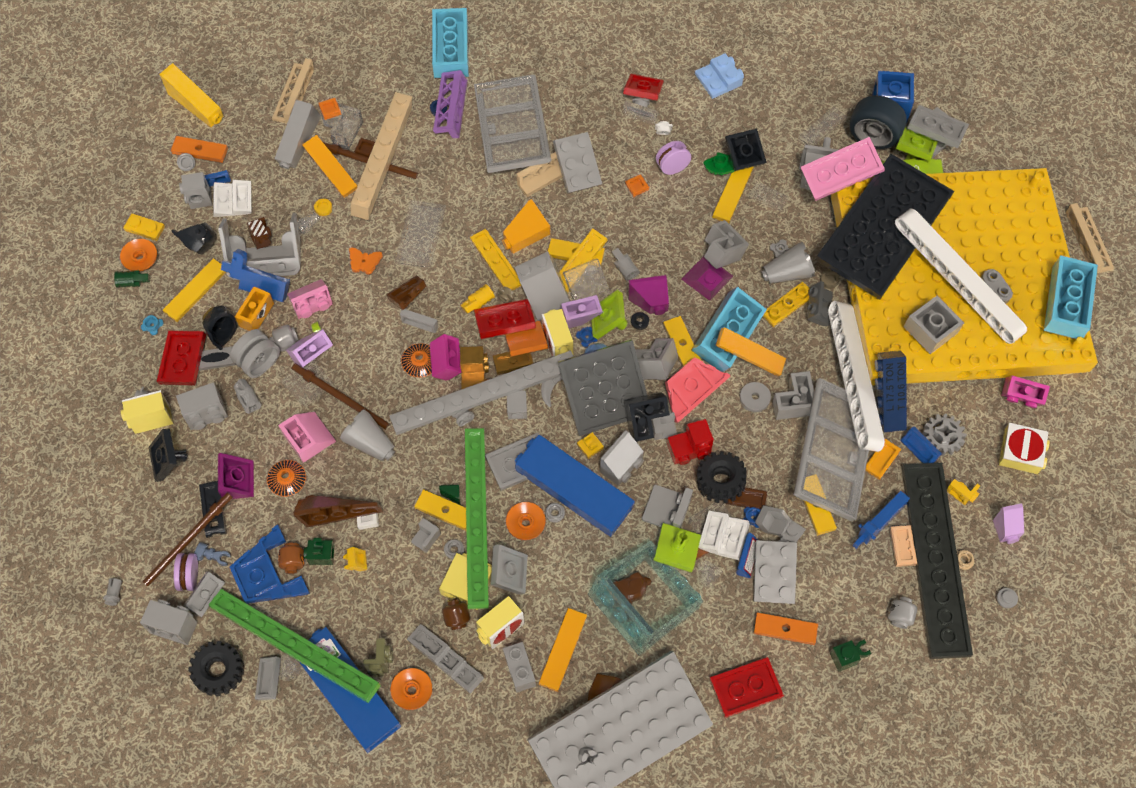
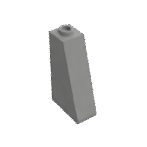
[275,100,321,169]

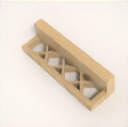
[272,58,314,123]
[517,152,563,197]
[1066,203,1114,273]

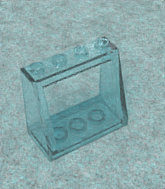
[588,541,703,656]

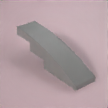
[407,624,484,694]

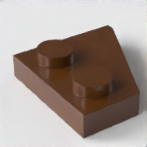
[386,275,426,310]

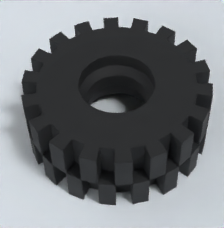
[697,451,747,503]
[188,641,244,697]

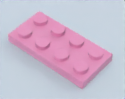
[801,137,885,201]

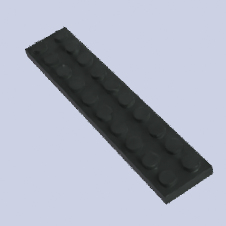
[902,463,973,659]

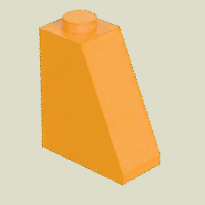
[502,199,550,254]

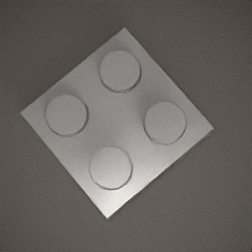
[491,544,528,595]

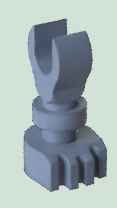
[194,542,231,566]

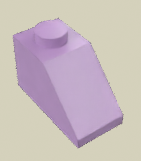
[560,295,603,328]
[286,329,333,367]
[993,503,1024,544]

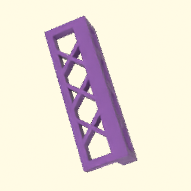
[433,70,468,138]

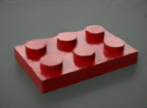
[474,299,536,339]
[157,331,206,386]
[709,657,784,718]

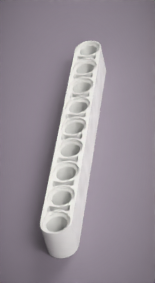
[895,209,1027,344]
[828,301,885,452]

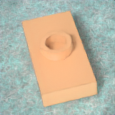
[890,525,917,567]

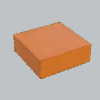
[318,98,342,120]
[625,174,649,197]

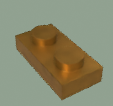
[493,352,534,375]

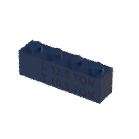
[875,351,907,433]

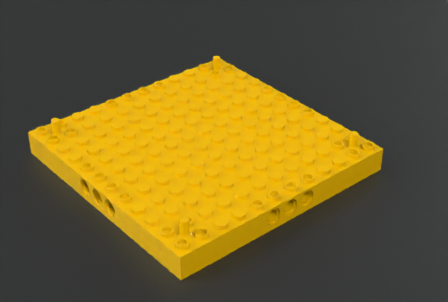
[831,168,1098,386]

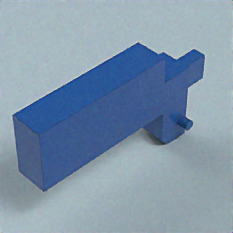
[221,249,290,302]
[853,491,910,549]

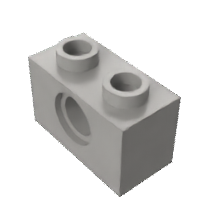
[179,172,213,209]
[503,642,536,693]

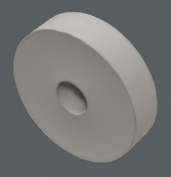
[740,382,771,412]

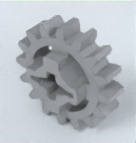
[922,414,967,456]

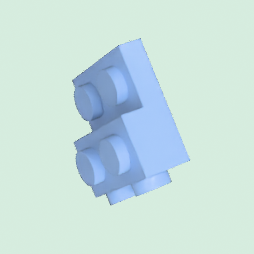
[695,53,744,99]

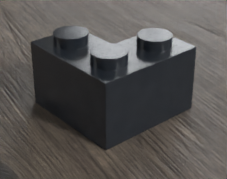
[624,392,670,442]

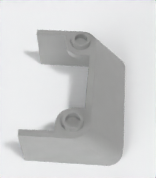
[218,213,301,280]

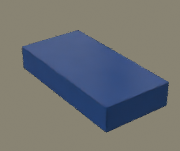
[900,426,942,463]

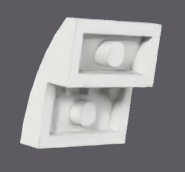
[213,180,251,217]
[699,511,750,560]

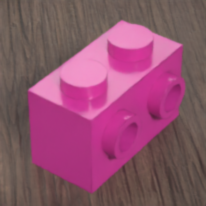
[430,334,461,381]
[1001,376,1050,408]

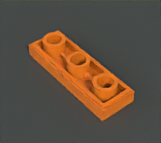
[171,136,228,163]
[753,612,818,645]

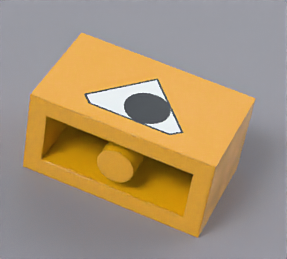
[235,287,274,331]

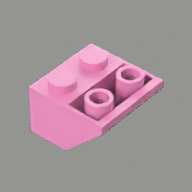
[287,279,333,319]
[278,412,336,463]

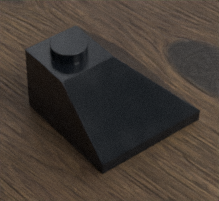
[725,128,767,171]

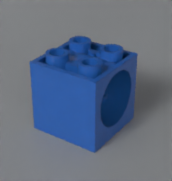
[872,71,914,123]

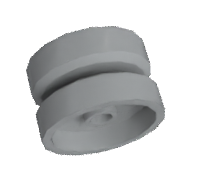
[230,329,280,378]

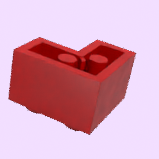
[667,419,714,465]

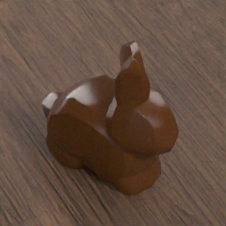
[611,572,652,621]

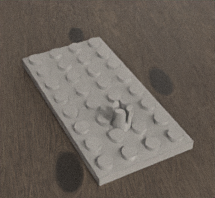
[527,651,713,788]

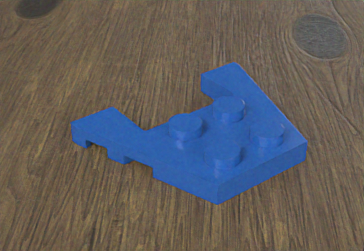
[229,525,310,604]

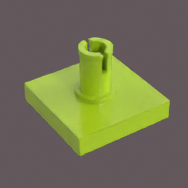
[896,126,938,161]
[591,290,627,339]
[653,523,701,573]

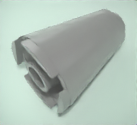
[761,242,815,284]
[340,410,395,461]

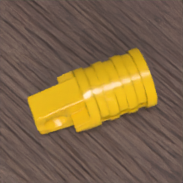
[461,284,495,313]

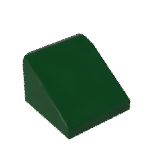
[439,485,461,505]

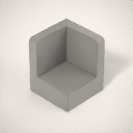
[507,391,527,419]
[651,412,677,440]
[755,505,791,536]
[411,518,441,553]

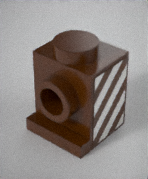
[247,217,272,249]

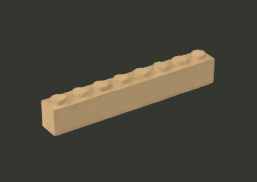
[351,92,412,220]

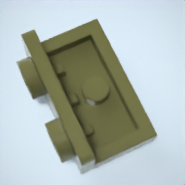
[363,638,393,677]

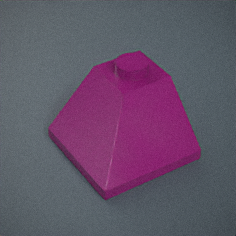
[681,255,733,301]
[628,275,669,315]

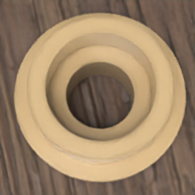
[957,550,974,570]

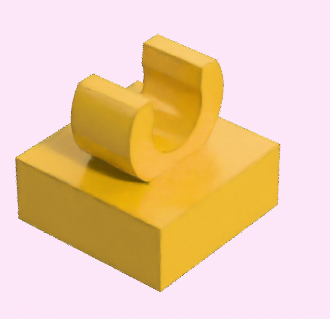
[577,432,604,459]
[343,547,367,571]

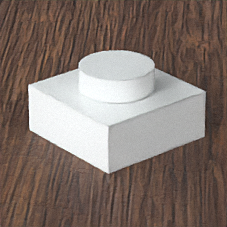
[357,513,379,530]

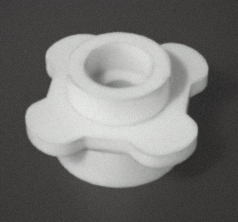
[655,121,673,135]

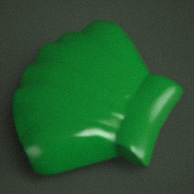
[703,152,735,176]

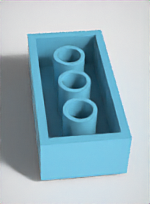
[432,8,469,78]
[1044,255,1098,339]
[692,287,767,372]

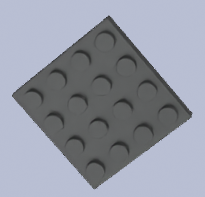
[558,340,647,436]

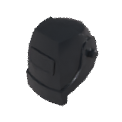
[171,223,216,254]
[202,306,237,350]

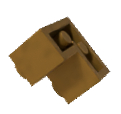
[460,346,489,390]

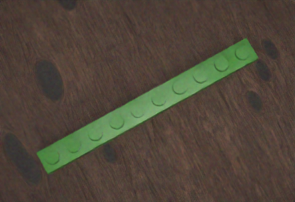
[465,428,489,609]
[209,589,381,703]

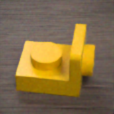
[947,479,980,505]

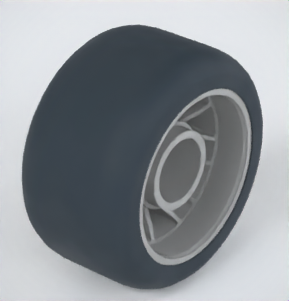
[849,95,907,150]

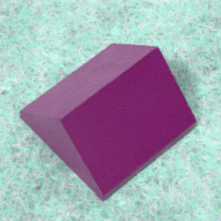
[218,453,254,499]

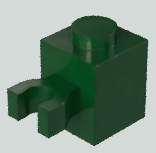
[304,538,335,565]
[830,639,872,672]

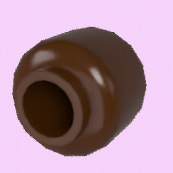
[442,598,470,630]

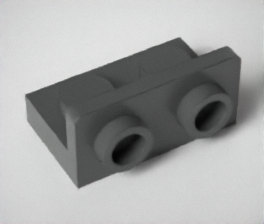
[807,281,833,327]

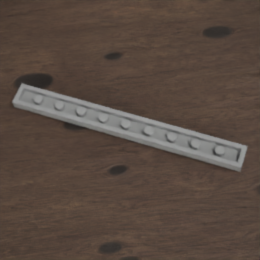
[389,350,573,435]

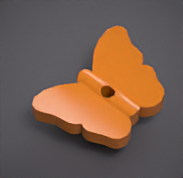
[349,247,383,275]

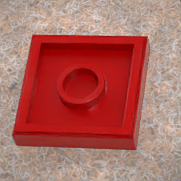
[623,74,664,101]

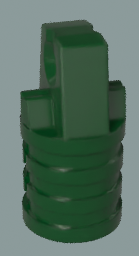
[114,270,150,288]

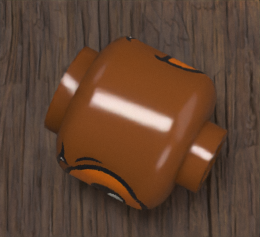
[278,543,305,574]

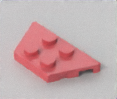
[665,357,730,423]

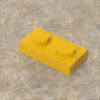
[123,213,165,241]

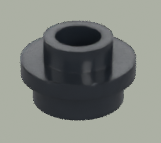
[631,312,649,330]

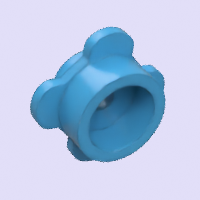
[141,315,164,335]

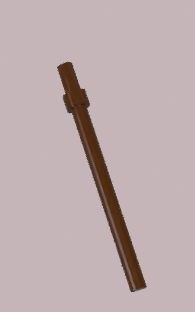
[323,142,419,179]
[291,363,390,430]
[142,492,233,586]

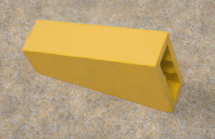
[160,63,224,127]

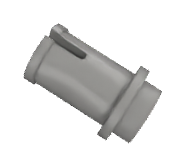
[103,578,122,606]

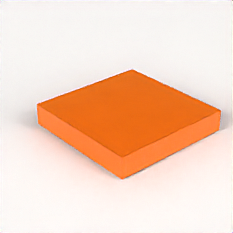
[505,321,548,356]

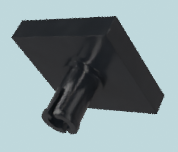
[148,429,187,482]

